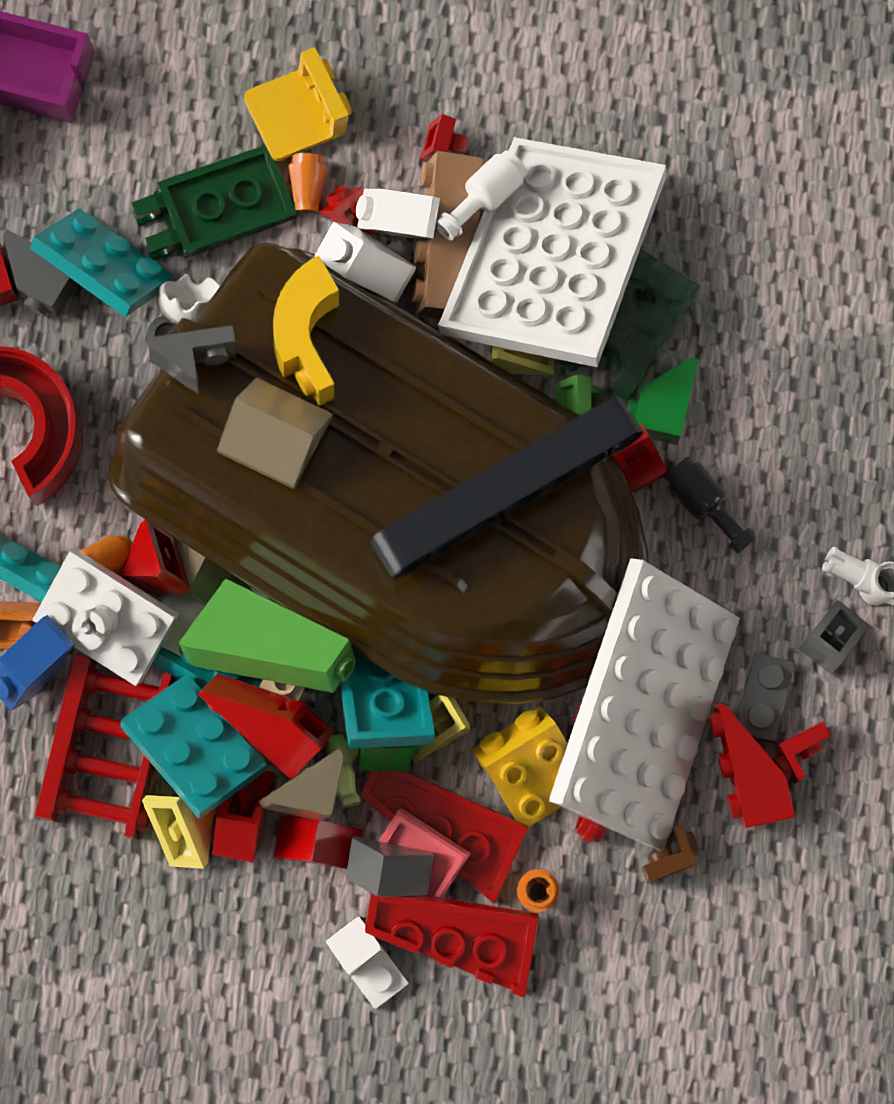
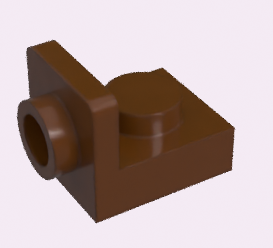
[641,825,700,884]

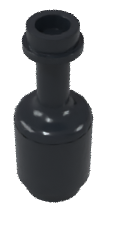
[664,456,755,554]

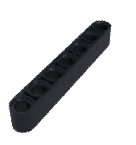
[369,396,644,580]

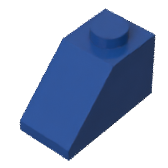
[0,615,75,711]

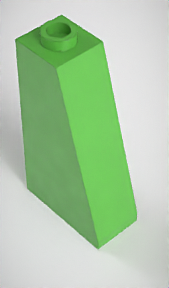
[179,579,356,692]

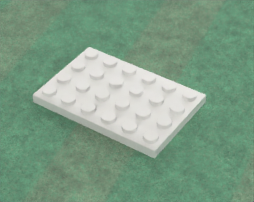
[438,137,667,367]
[549,559,740,850]

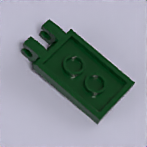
[131,145,297,260]

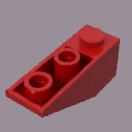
[198,673,335,780]
[709,701,795,828]

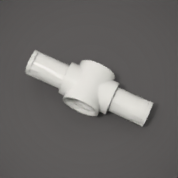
[822,547,894,606]

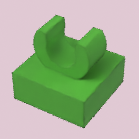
[555,374,601,416]

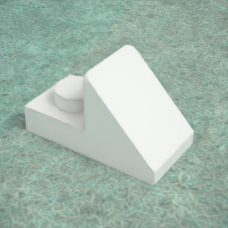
[325,916,409,1009]

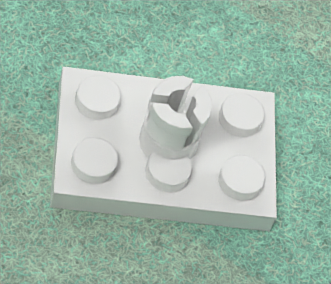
[32,548,180,686]

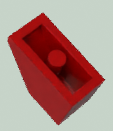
[212,770,275,863]

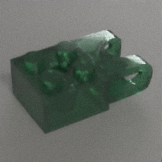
[559,249,701,404]

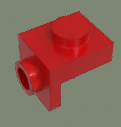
[613,424,668,492]

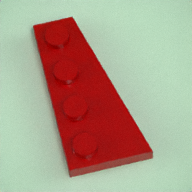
[360,771,529,904]
[364,893,539,998]

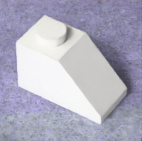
[356,189,440,239]
[314,222,416,302]

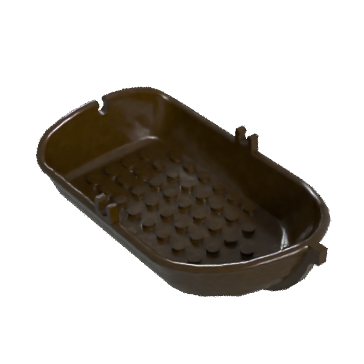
[109,243,649,704]

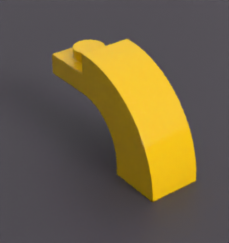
[273,255,339,406]

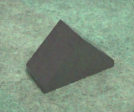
[798,600,870,674]
[346,836,435,897]

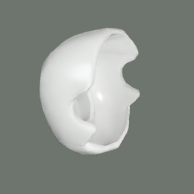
[158,274,220,324]

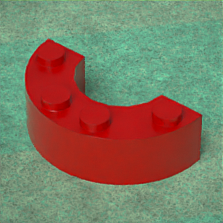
[0,346,83,507]

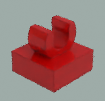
[420,114,469,163]

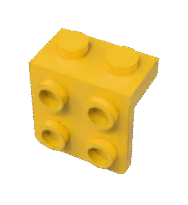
[244,47,352,161]
[471,706,568,827]

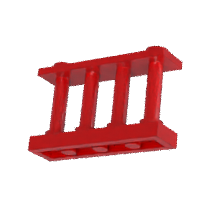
[34,654,176,840]

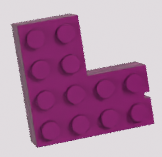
[0,11,95,123]

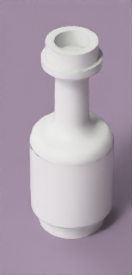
[435,151,527,241]

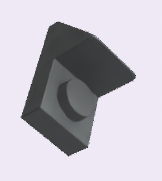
[147,325,237,393]

